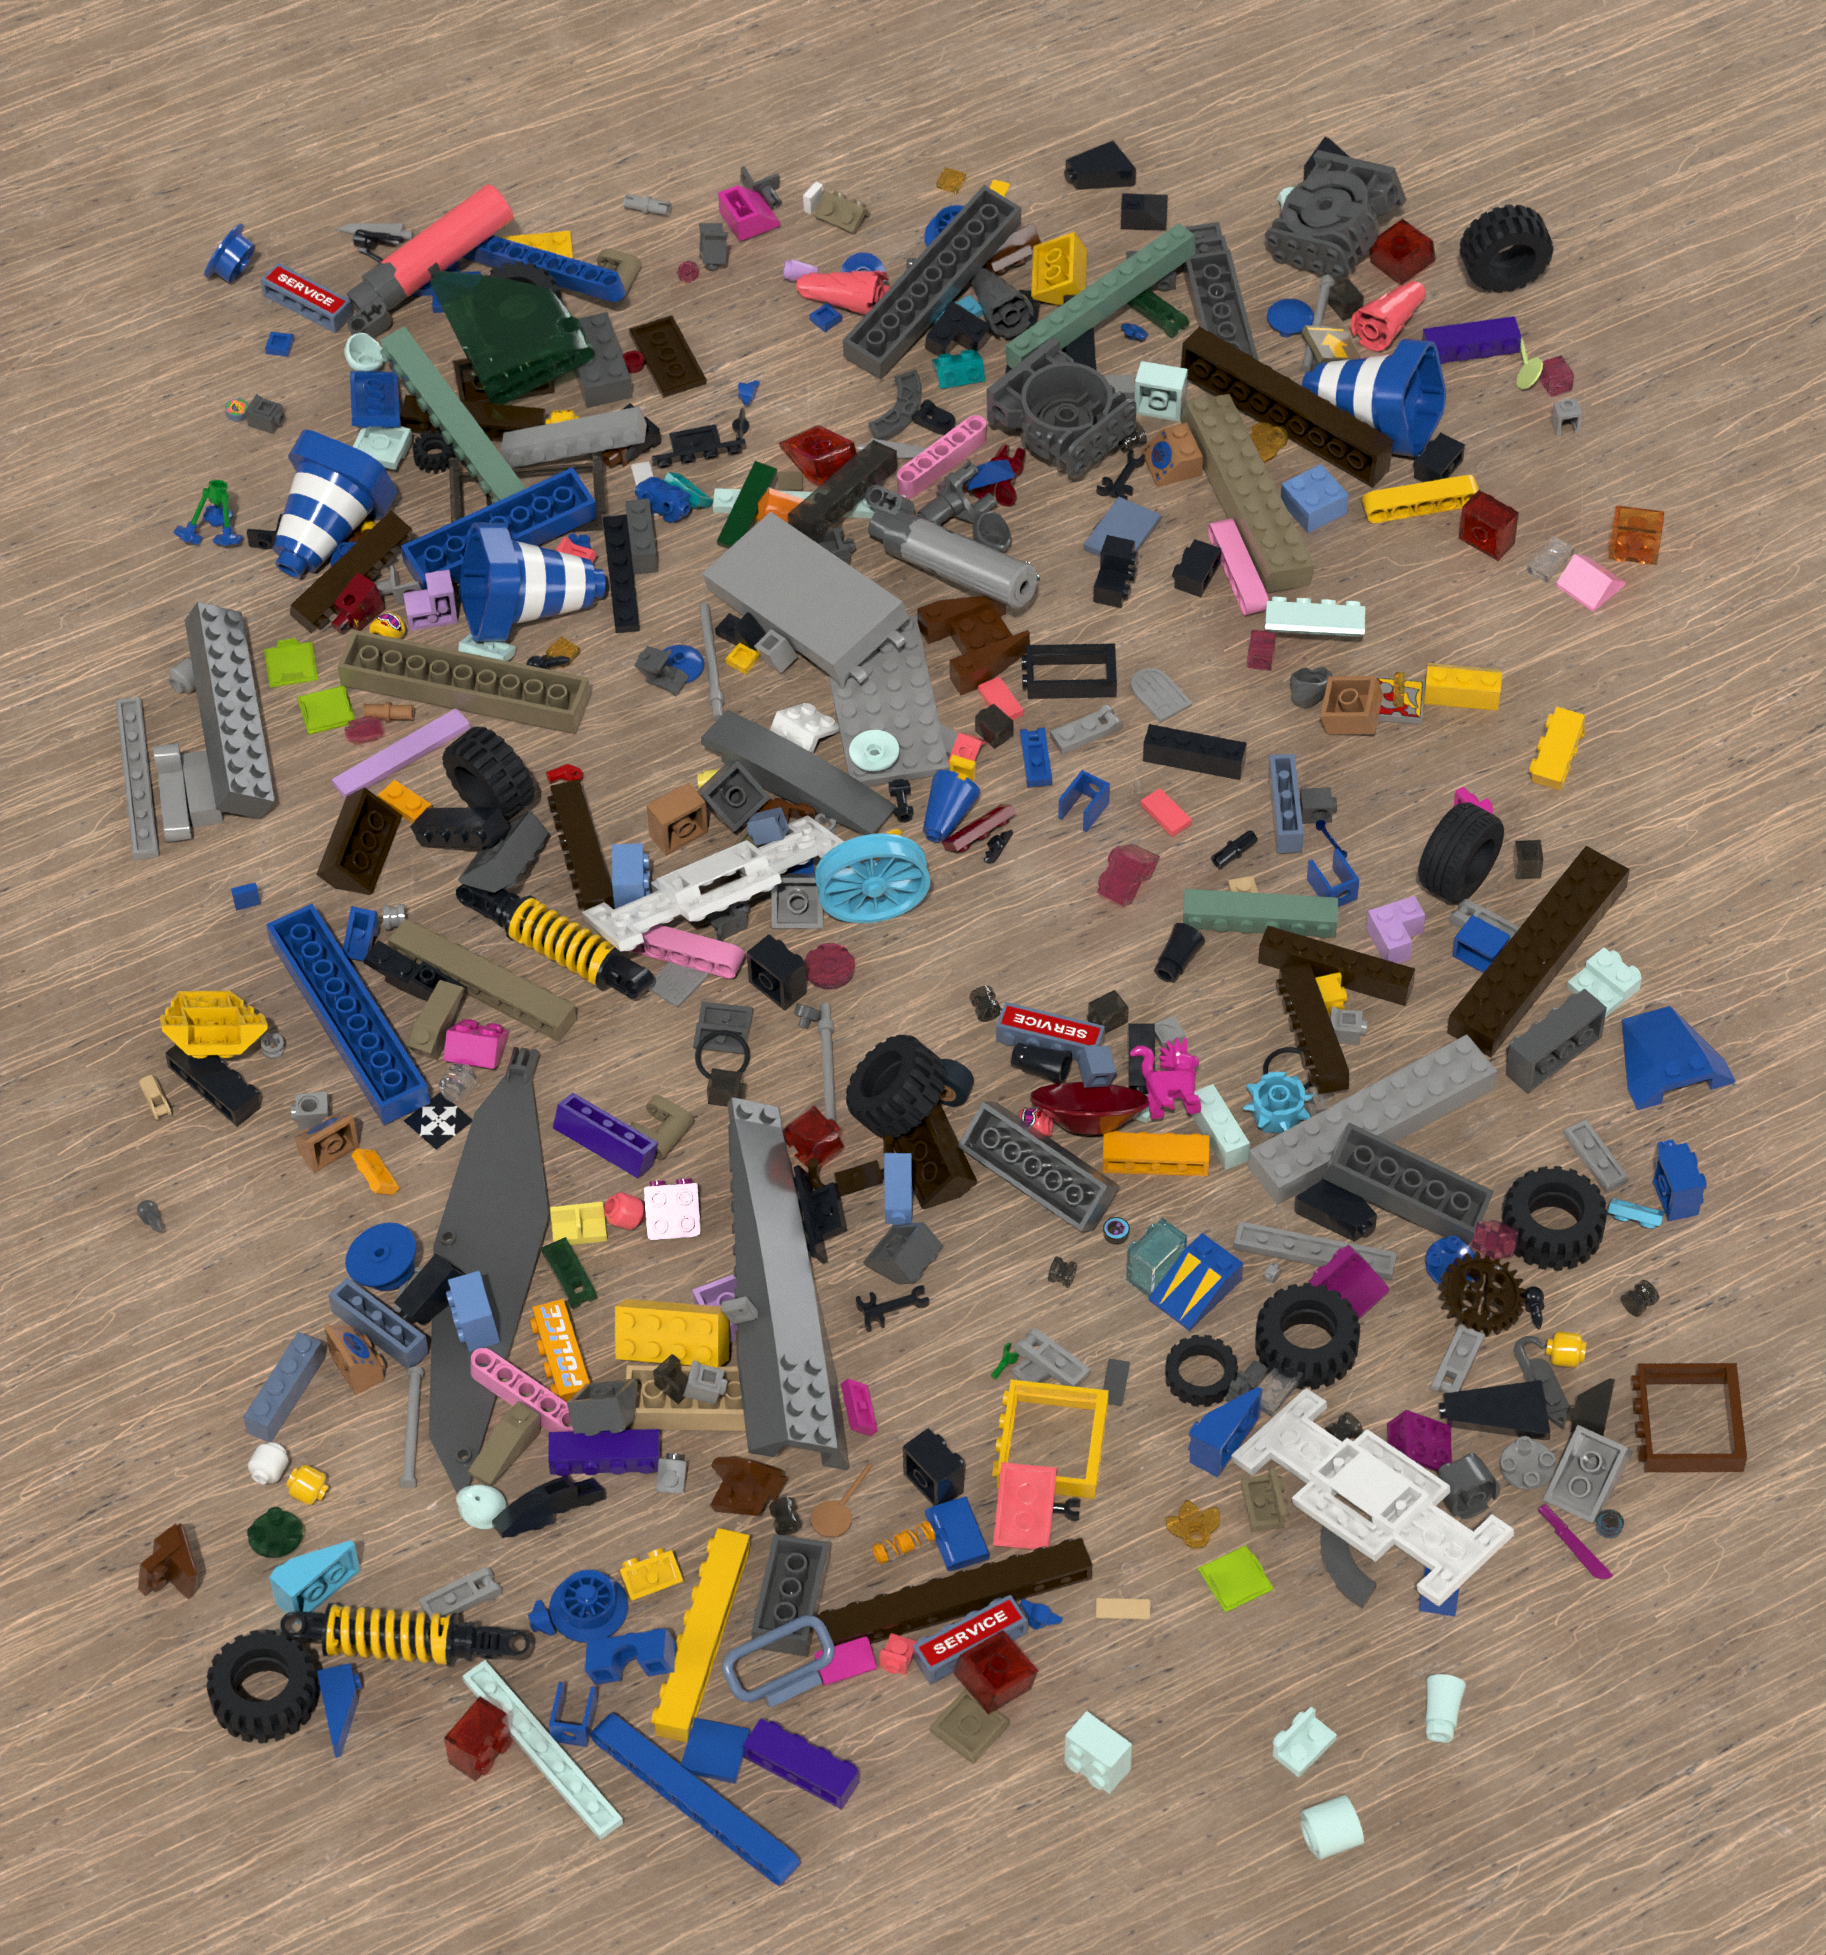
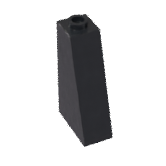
[1439,1380,1551,1440]

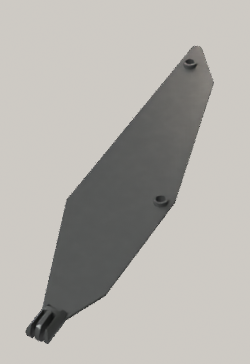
[429,1047,549,1494]

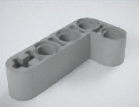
[153,743,192,842]

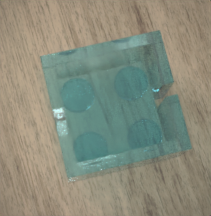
[1126,1218,1187,1297]

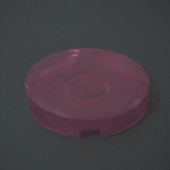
[804,943,855,990]

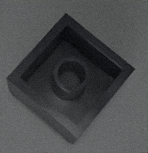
[747,934,807,1011]
[902,1428,964,1506]

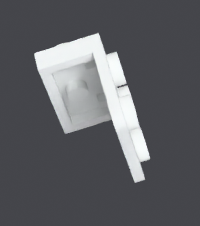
[770,703,840,753]

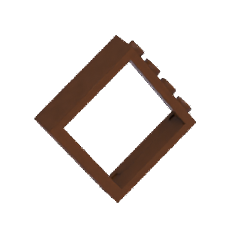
[1631,1363,1747,1473]

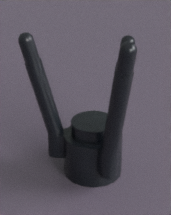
[353,229,403,263]

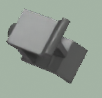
[699,223,728,270]
[806,527,856,565]
[634,646,689,696]
[704,901,749,942]

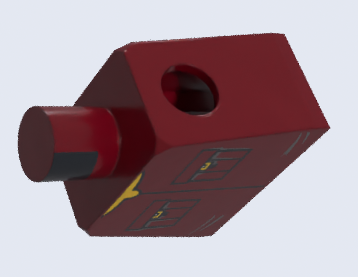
[331,573,386,633]

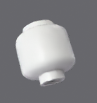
[248,1442,289,1485]

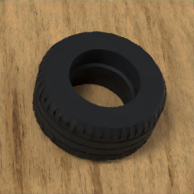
[1418,802,1504,903]

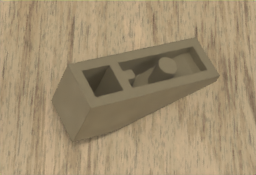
[407,980,465,1060]
[468,1401,540,1486]

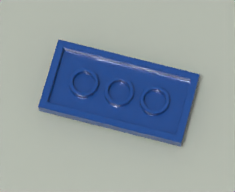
[350,371,400,428]

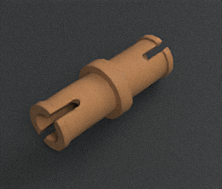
[362,702,414,722]

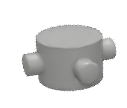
[1264,1263,1282,1284]

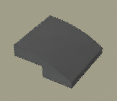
[693,1002,754,1054]

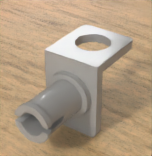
[374,565,423,605]

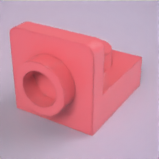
[879,1633,917,1675]

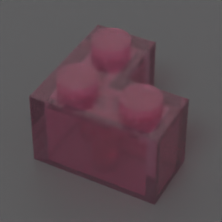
[1097,844,1160,906]

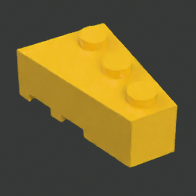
[1529,706,1586,791]

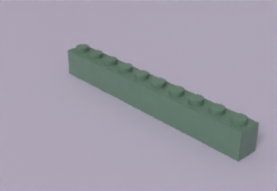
[1005,223,1195,369]
[380,326,526,504]

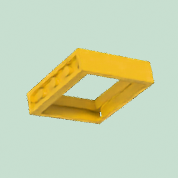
[992,1380,1109,1499]

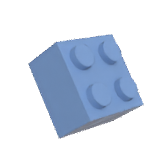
[1281,464,1349,533]
[612,843,651,909]
[446,1271,500,1352]

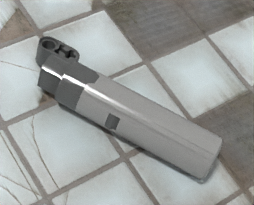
[865,485,1037,609]

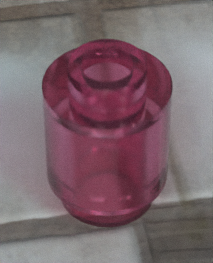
[344,715,383,745]

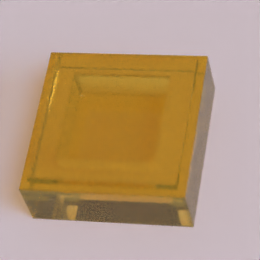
[936,167,966,194]
[546,636,581,668]
[1393,672,1405,707]

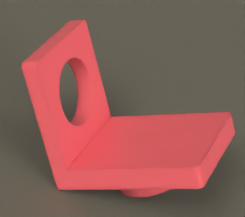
[948,732,987,763]

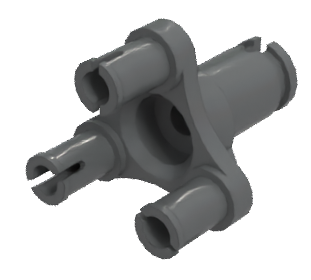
[917,460,997,525]

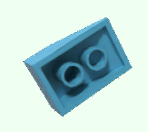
[269,1540,360,1624]

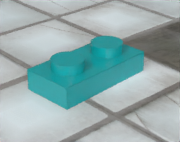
[664,472,713,508]

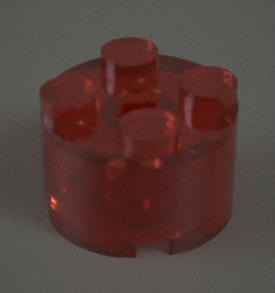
[783,1106,844,1168]

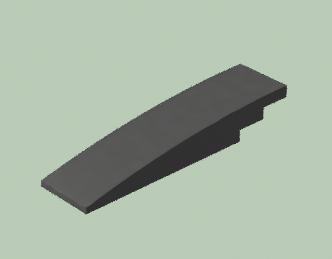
[1181,222,1259,361]
[701,710,897,835]

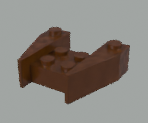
[917,596,1030,696]

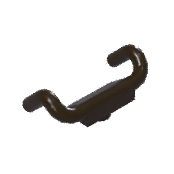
[808,1135,894,1196]

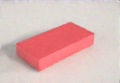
[978,676,1023,724]
[1140,788,1192,837]

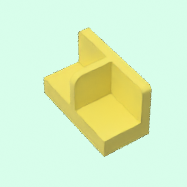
[550,1202,607,1247]

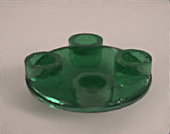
[247,1507,303,1558]

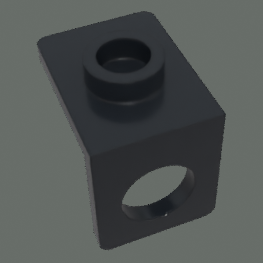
[246,514,283,549]

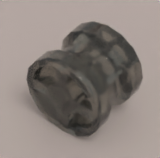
[1048,1256,1077,1288]

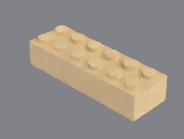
[626,1365,746,1431]

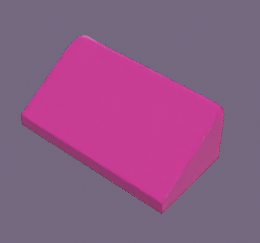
[814,1636,877,1686]

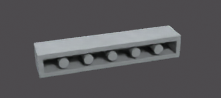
[501,406,647,468]

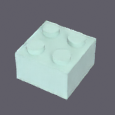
[1134,361,1188,422]
[1065,1711,1132,1794]

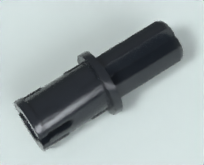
[1211,830,1258,869]

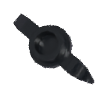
[732,407,750,440]
[983,830,1013,863]

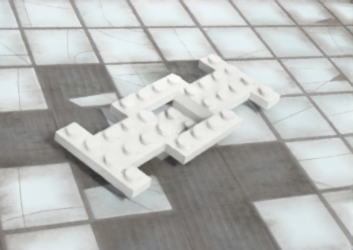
[582,815,844,952]
[1231,1388,1514,1606]

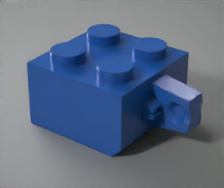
[1653,1139,1707,1222]

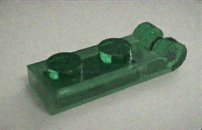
[1126,288,1190,338]
[541,1237,597,1310]

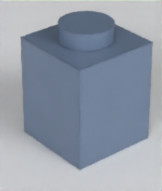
[747,807,790,846]
[1077,1045,1116,1088]

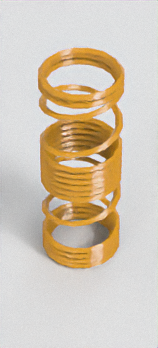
[872,1520,936,1565]

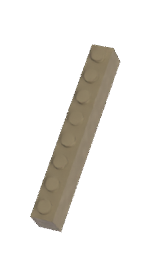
[388,919,577,1042]

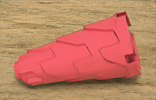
[796,270,889,315]
[1351,281,1426,351]

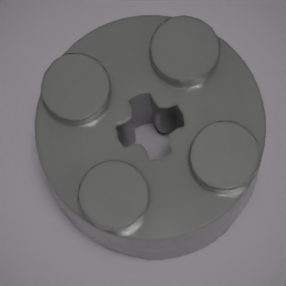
[1438,1453,1501,1519]

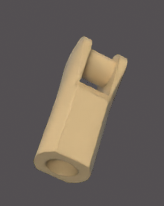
[139,1075,172,1120]

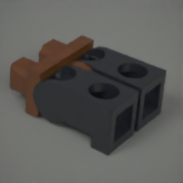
[593,403,661,468]

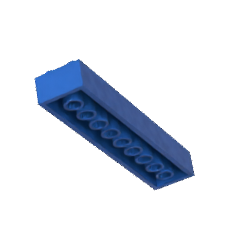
[266,904,430,1125]

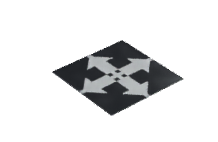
[404,1092,472,1150]

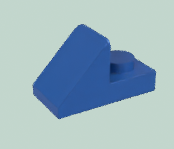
[343,906,379,961]

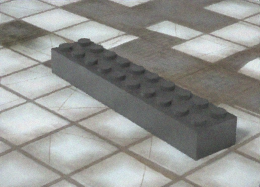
[843,185,1021,380]
[185,602,275,819]

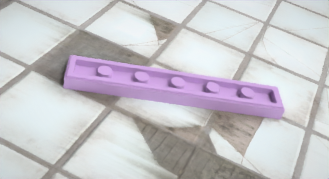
[331,708,471,799]

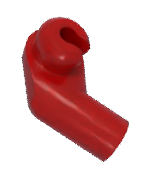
[546,764,583,784]

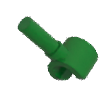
[991,1343,1019,1379]

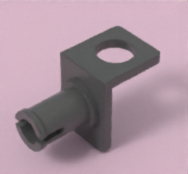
[740,166,782,210]

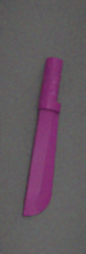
[1538,1504,1613,1579]

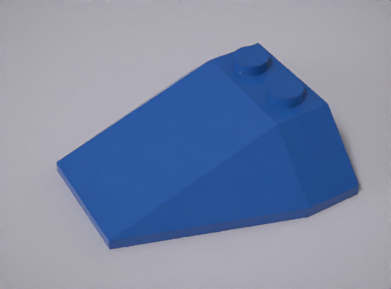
[1621,1006,1735,1110]

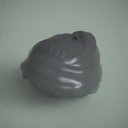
[972,511,1011,553]
[1290,667,1332,708]

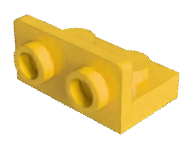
[617,1548,683,1602]

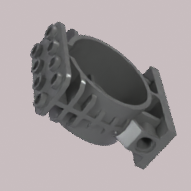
[1265,150,1406,278]
[987,337,1137,477]

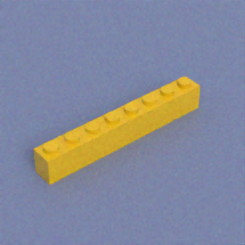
[651,1528,751,1743]

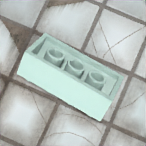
[1265,597,1365,637]

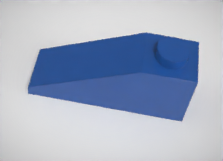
[317,1663,362,1758]

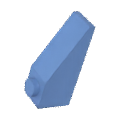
[884,1153,912,1225]

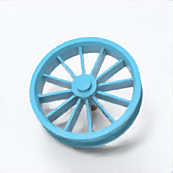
[815,833,930,923]

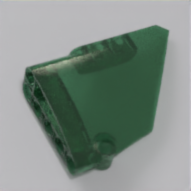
[430,271,595,404]

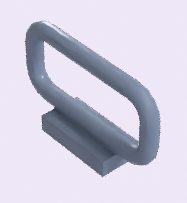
[722,1615,835,1708]

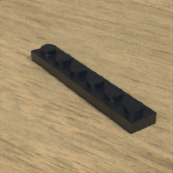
[603,515,640,633]

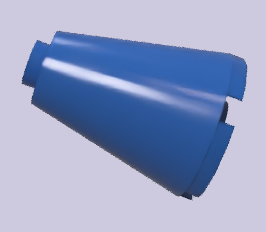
[923,770,981,843]

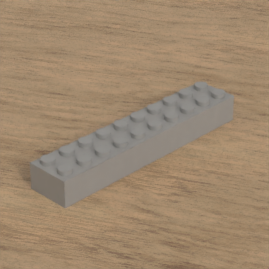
[1248,1035,1497,1205]

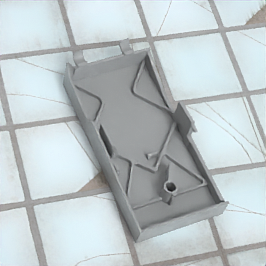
[702,512,909,689]

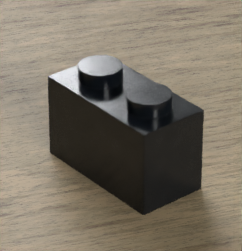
[1413,433,1465,482]
[1172,539,1221,597]

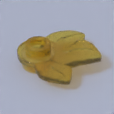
[1250,423,1288,463]
[1165,1500,1220,1549]

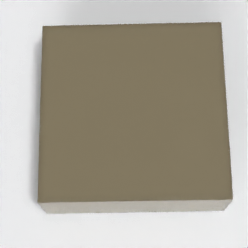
[778,471,803,491]

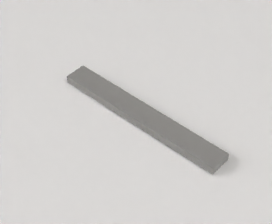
[116,697,159,861]

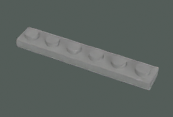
[1233,1221,1397,1280]

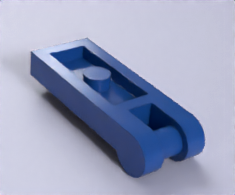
[1020,727,1052,787]

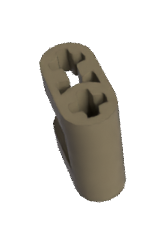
[596,248,641,301]
[629,1095,694,1160]

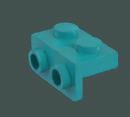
[932,350,985,389]

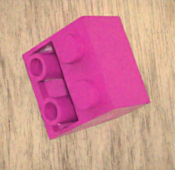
[718,185,781,242]
[443,1019,510,1069]

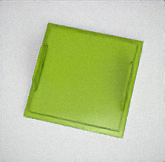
[264,638,318,688]
[297,686,356,735]
[1198,1545,1274,1613]

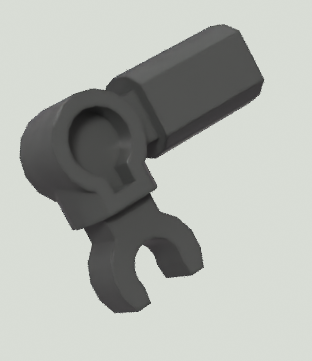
[1225,1361,1268,1402]

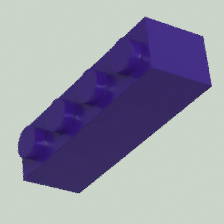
[1422,316,1522,364]
[553,1093,658,1178]
[548,1429,660,1476]
[743,1718,859,1810]

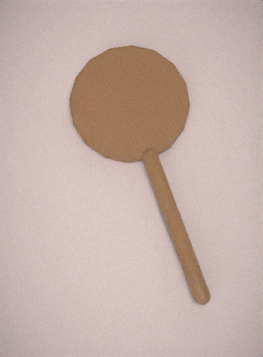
[811,1463,872,1538]

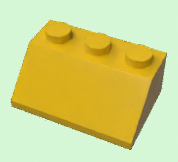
[1031,231,1087,305]
[1424,663,1502,711]

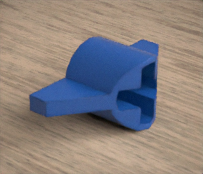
[738,380,760,405]
[1020,1599,1063,1630]
[528,1600,555,1636]

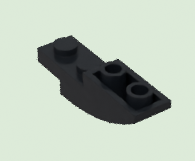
[364,940,466,1001]
[492,1475,605,1538]

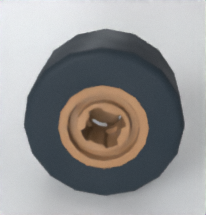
[939,1059,974,1107]

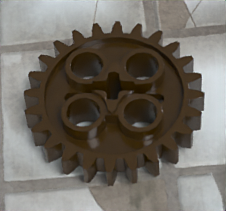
[1438,1251,1526,1337]

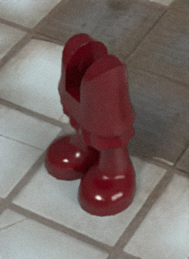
[973,444,1026,507]

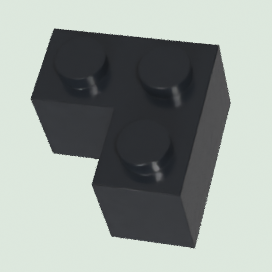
[925,301,991,356]
[1093,535,1138,608]

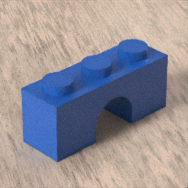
[585,1629,676,1685]

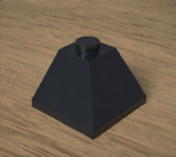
[1120,193,1168,231]

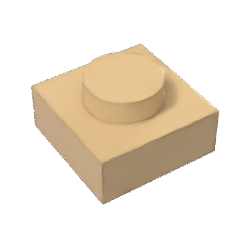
[1228,876,1258,893]

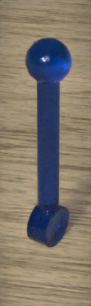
[1316,820,1348,859]

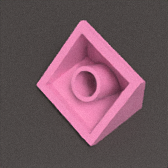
[1556,554,1626,612]

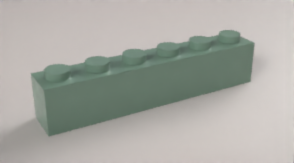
[1183,889,1338,938]

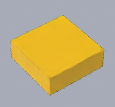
[725,643,760,674]
[949,755,976,782]

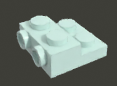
[353,426,412,470]
[1567,948,1642,1018]

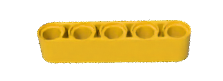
[1362,475,1482,523]

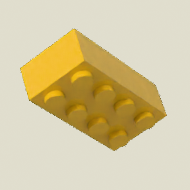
[615,1299,729,1368]

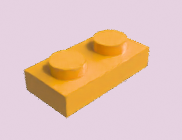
[378,779,432,824]
[351,1148,400,1195]

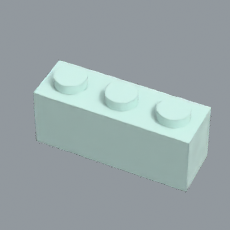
[1191,1084,1250,1170]

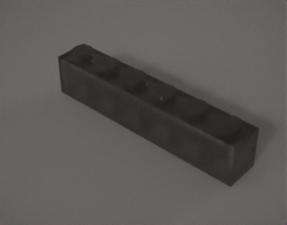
[788,440,898,541]

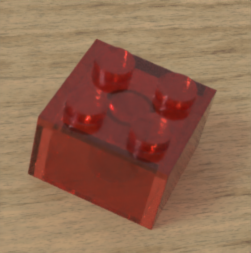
[1369,218,1436,285]
[1459,490,1519,561]
[953,1630,1038,1715]
[444,1696,512,1782]

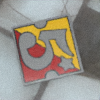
[1377,676,1425,724]

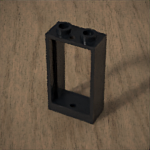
[1022,643,1117,699]

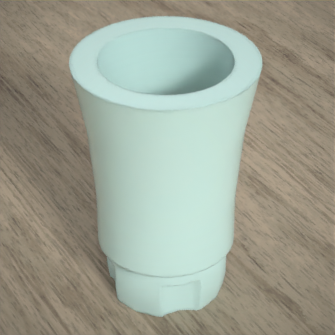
[1425,1674,1466,1743]

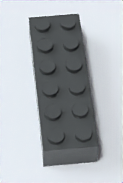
[958,1101,1120,1232]
[1322,1122,1494,1246]

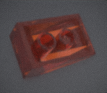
[779,425,860,486]

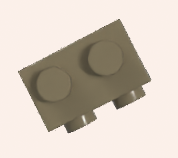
[814,191,871,235]
[1240,1467,1289,1532]

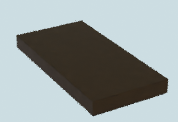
[629,315,707,398]

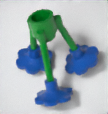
[174,479,243,545]

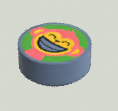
[225,398,249,422]

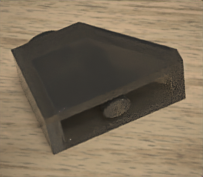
[1567,1378,1615,1436]

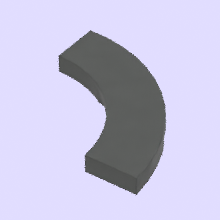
[868,370,922,441]
[1320,1525,1377,1609]

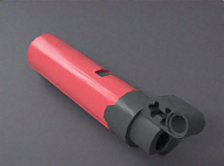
[347,184,514,338]

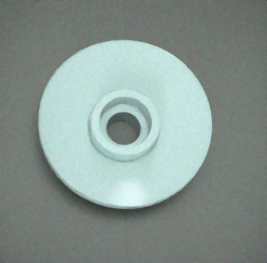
[849,730,899,771]

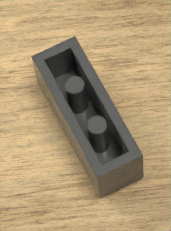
[625,499,658,575]

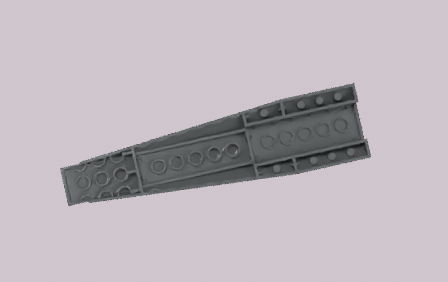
[727,1097,849,1470]

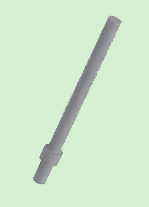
[1301,273,1335,372]
[700,603,724,721]
[818,1003,837,1139]

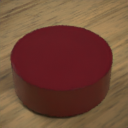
[622,350,645,373]

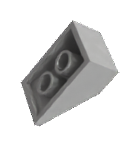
[1543,1425,1633,1524]

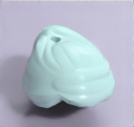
[344,333,384,372]
[456,1484,508,1529]

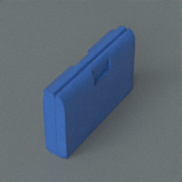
[925,1496,990,1571]

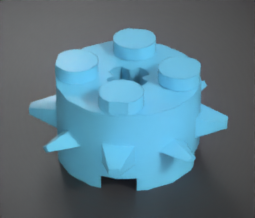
[1243,1072,1314,1133]

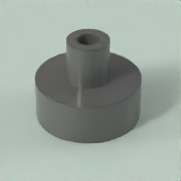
[794,1003,821,1028]

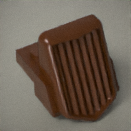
[710,1456,787,1516]
[138,1523,199,1599]

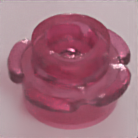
[677,260,699,283]

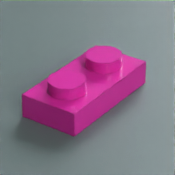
[841,1379,878,1436]

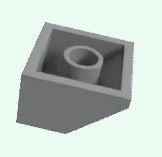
[771,873,823,929]

